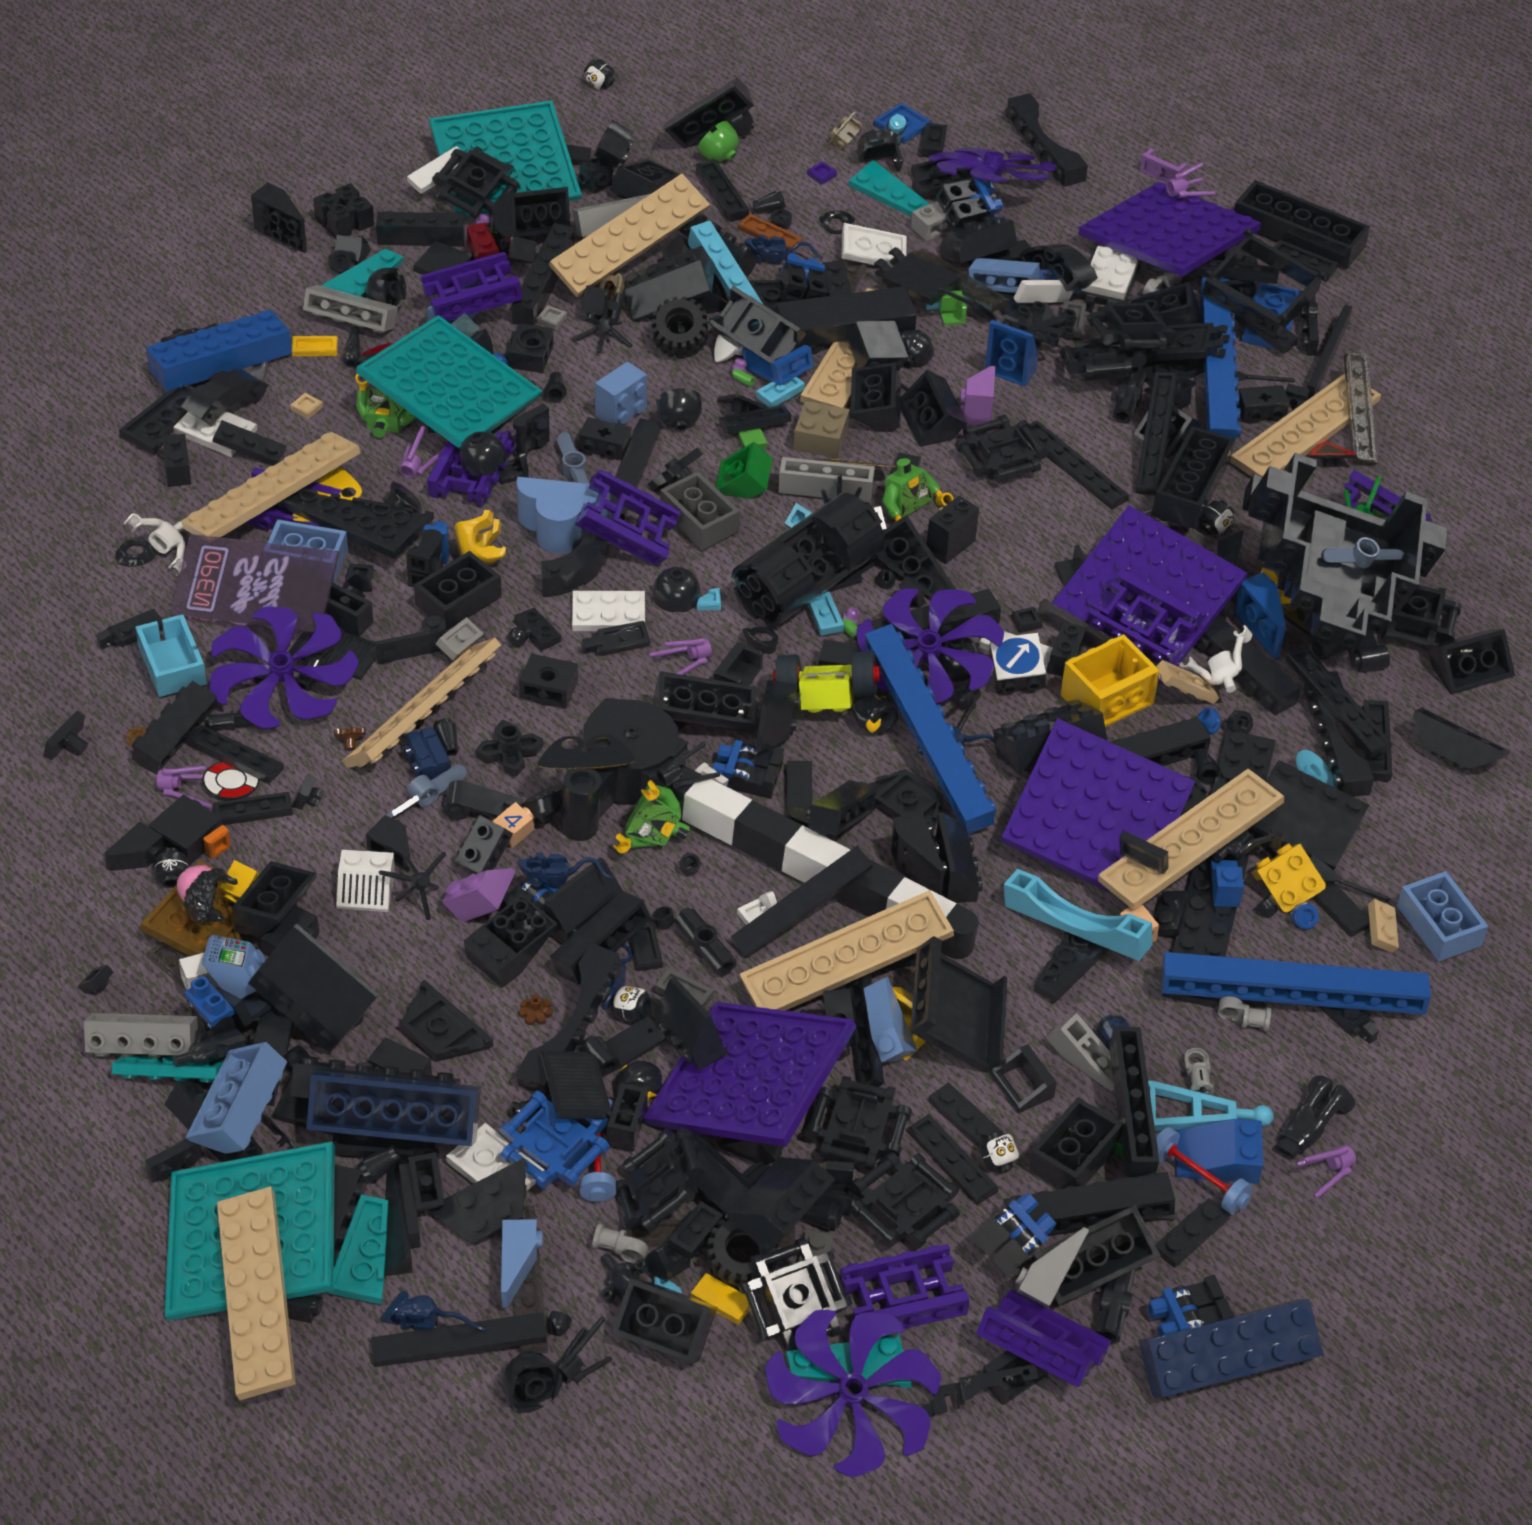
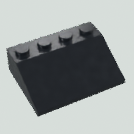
[1250,760,1370,870]
[248,924,379,1053]

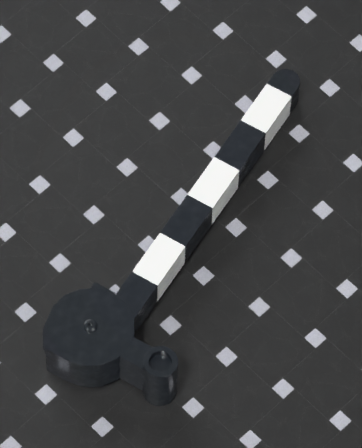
[561,698,979,959]

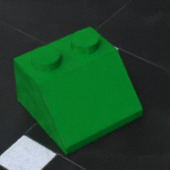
[715,442,773,499]

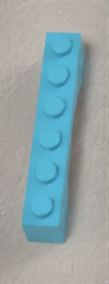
[688,221,763,332]
[1004,869,1153,961]

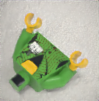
[355,374,416,438]
[882,458,953,523]
[613,780,690,853]

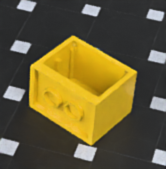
[1061,634,1160,727]

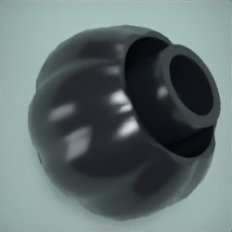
[900,329,934,369]

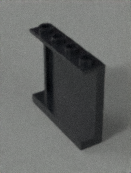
[910,936,1007,1073]

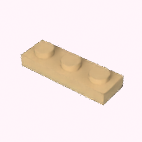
[1156,660,1220,704]

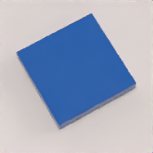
[873,103,932,144]

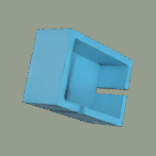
[136,614,207,697]

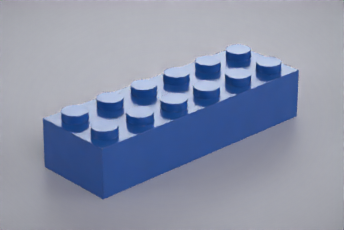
[146,310,292,392]

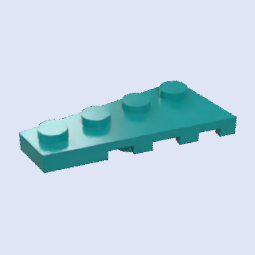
[848,160,930,217]
[321,249,404,298]
[112,1055,225,1082]
[328,1194,389,1305]
[786,1335,911,1389]

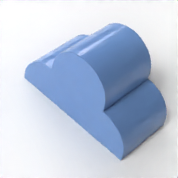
[517,477,611,554]

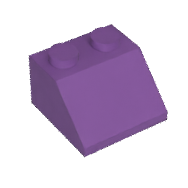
[960,366,995,426]
[442,868,516,922]

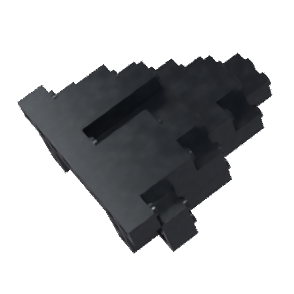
[1242,453,1448,650]

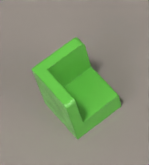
[938,291,967,325]

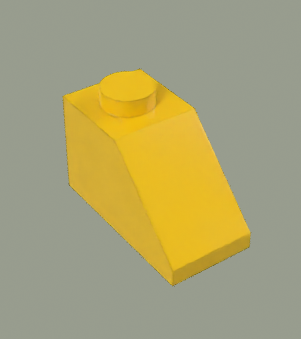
[219,860,259,903]

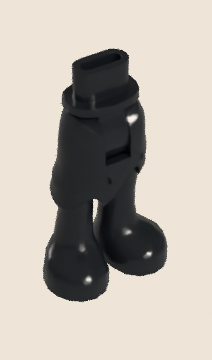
[1276,1075,1356,1160]

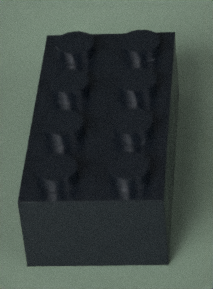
[993,700,1107,770]

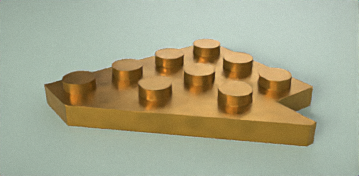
[140,860,241,956]

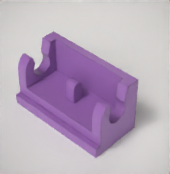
[1140,148,1188,182]

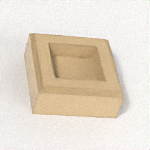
[290,393,323,419]

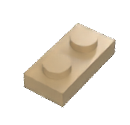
[1368,899,1399,952]

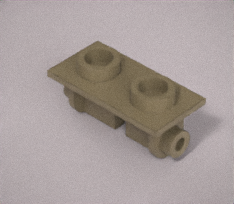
[827,111,862,150]

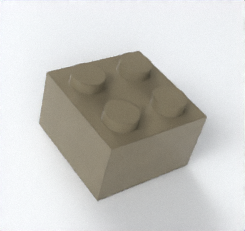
[794,401,850,458]

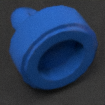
[1197,707,1221,734]
[1289,902,1319,929]

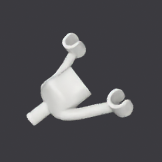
[123,513,187,577]
[1179,625,1252,693]

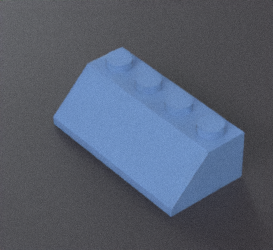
[185,1042,287,1154]

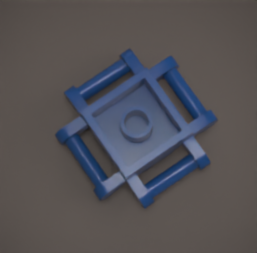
[499,1091,610,1189]

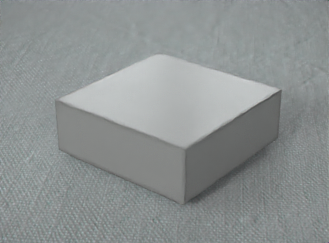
[537,305,567,330]

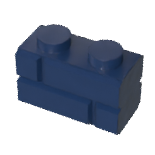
[403,726,451,780]

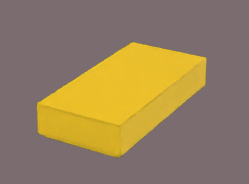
[292,336,338,356]
[690,1273,750,1325]

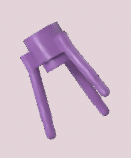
[1166,162,1216,198]
[398,425,444,478]
[649,638,712,675]
[157,766,212,809]
[1297,1145,1356,1198]

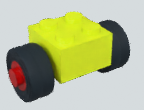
[773,652,880,713]

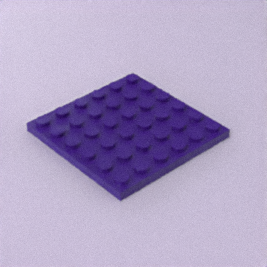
[1078,182,1261,277]
[1045,505,1247,685]
[1000,718,1195,893]
[643,1002,856,1147]

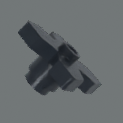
[647,447,703,491]
[476,720,543,776]

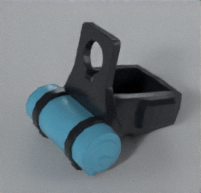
[857,114,906,172]

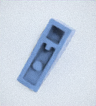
[864,977,918,1062]
[501,1219,543,1308]

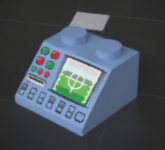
[202,935,265,999]

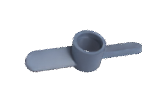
[557,432,589,484]
[1321,537,1405,568]
[387,764,467,819]

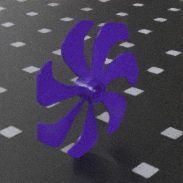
[929,148,1057,182]
[857,589,1004,704]
[210,606,359,729]
[765,1309,941,1478]

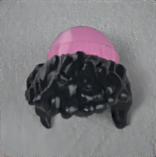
[177,865,238,926]

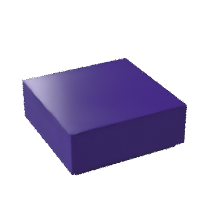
[807,161,837,185]

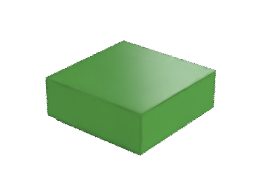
[738,428,767,449]

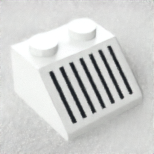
[336,850,395,912]

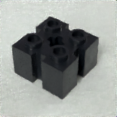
[313,183,374,239]

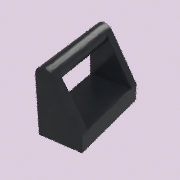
[990,1044,1057,1113]

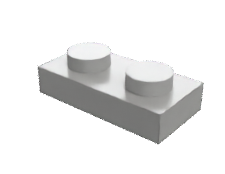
[436,617,484,660]

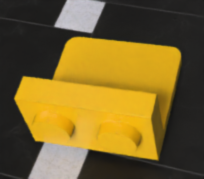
[1251,843,1326,913]

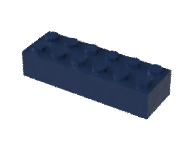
[306,1070,481,1146]
[1138,1299,1324,1397]

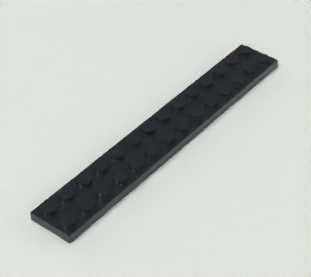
[1162,729,1276,1008]

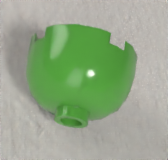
[698,121,739,163]

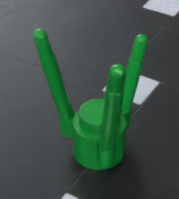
[1344,475,1382,516]

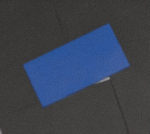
[1241,282,1300,349]

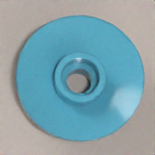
[1296,750,1334,787]

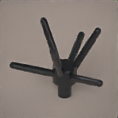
[573,293,632,353]
[379,852,446,920]

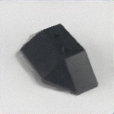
[1413,707,1510,770]

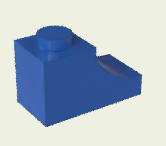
[1210,860,1244,907]

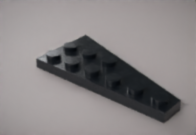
[276,488,434,559]

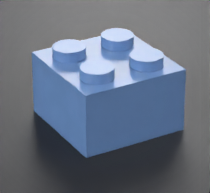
[595,361,647,424]

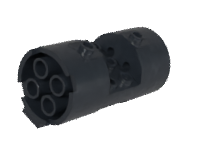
[731,493,885,628]

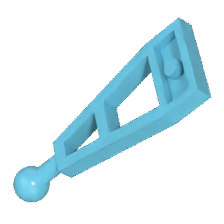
[1148,1081,1273,1131]

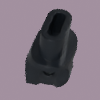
[669,321,692,334]

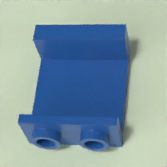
[742,345,814,385]

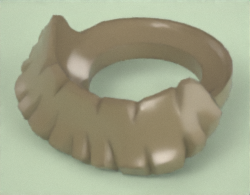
[600,273,624,301]

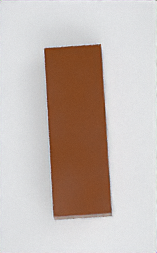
[738,214,803,253]

